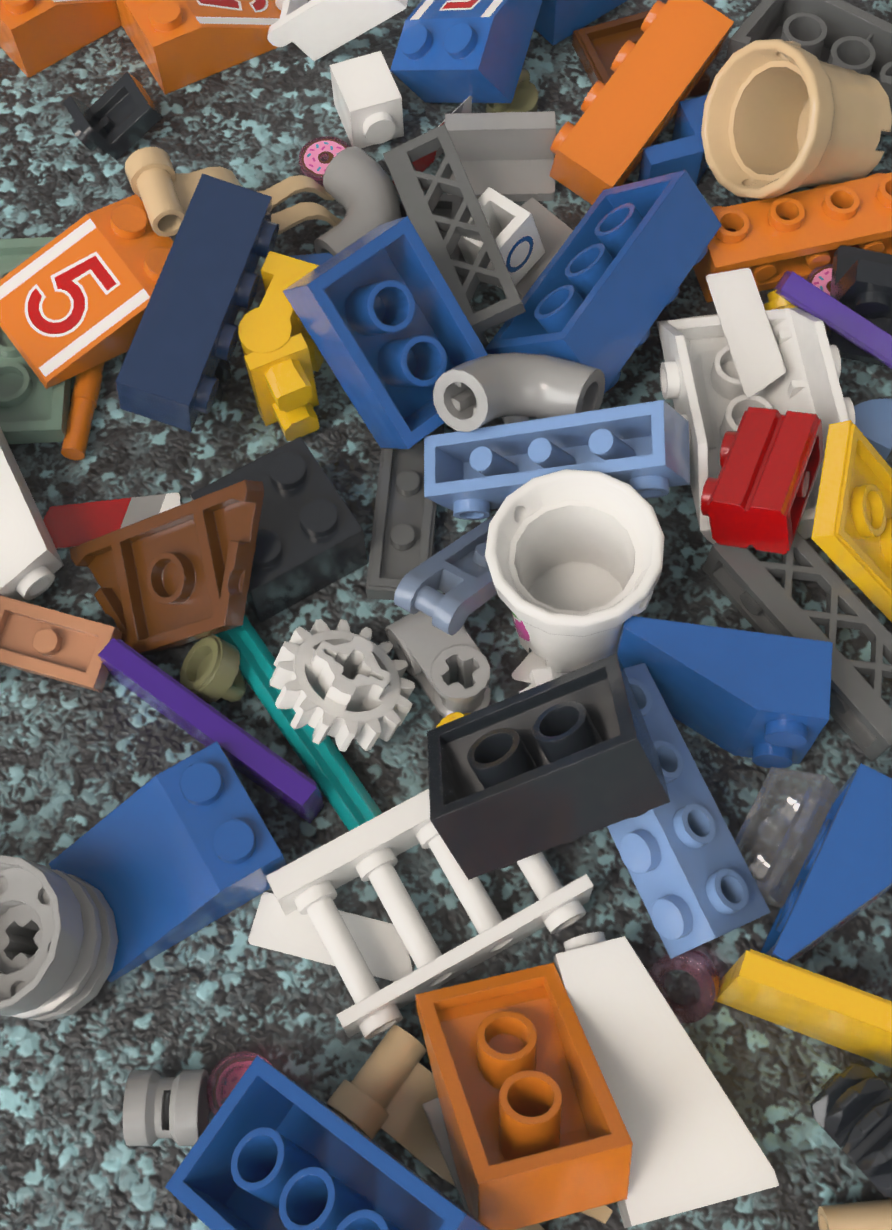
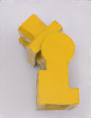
[238,251,324,441]

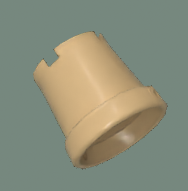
[701,39,892,199]

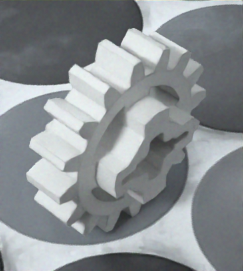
[270,619,415,752]

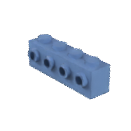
[424,400,691,520]
[607,663,771,959]

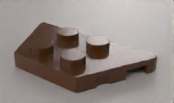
[69,480,264,655]

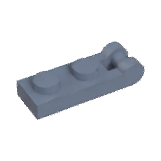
[394,515,497,635]

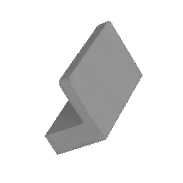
[445,111,556,202]

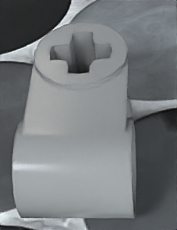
[385,611,490,718]

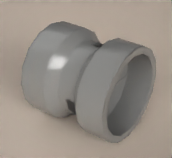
[123,1069,210,1146]

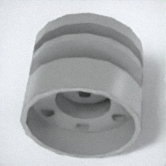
[0,855,118,1022]

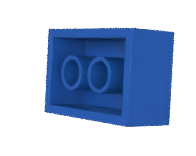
[283,216,488,449]

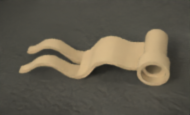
[125,147,343,237]
[326,1025,613,1230]

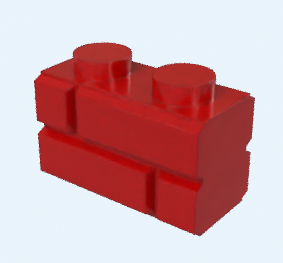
[701,407,824,555]

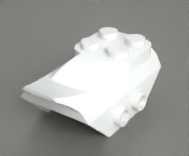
[656,307,855,548]

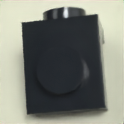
[63,72,163,160]

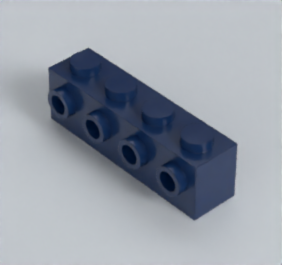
[115,173,279,432]

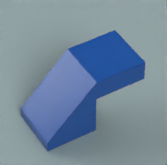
[638,94,708,186]

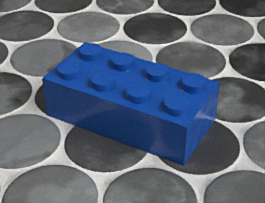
[485,170,722,394]
[165,1055,490,1230]

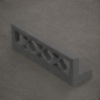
[383,124,526,349]
[702,531,892,762]

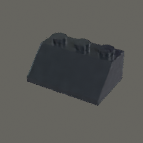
[427,653,670,880]

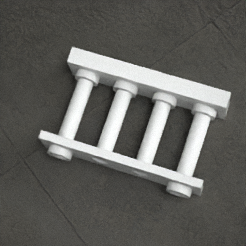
[265,789,594,1039]

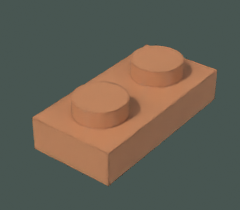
[0,595,122,693]

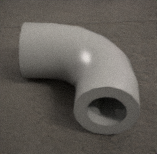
[314,146,402,256]
[433,352,605,432]

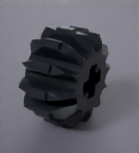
[810,1063,892,1198]

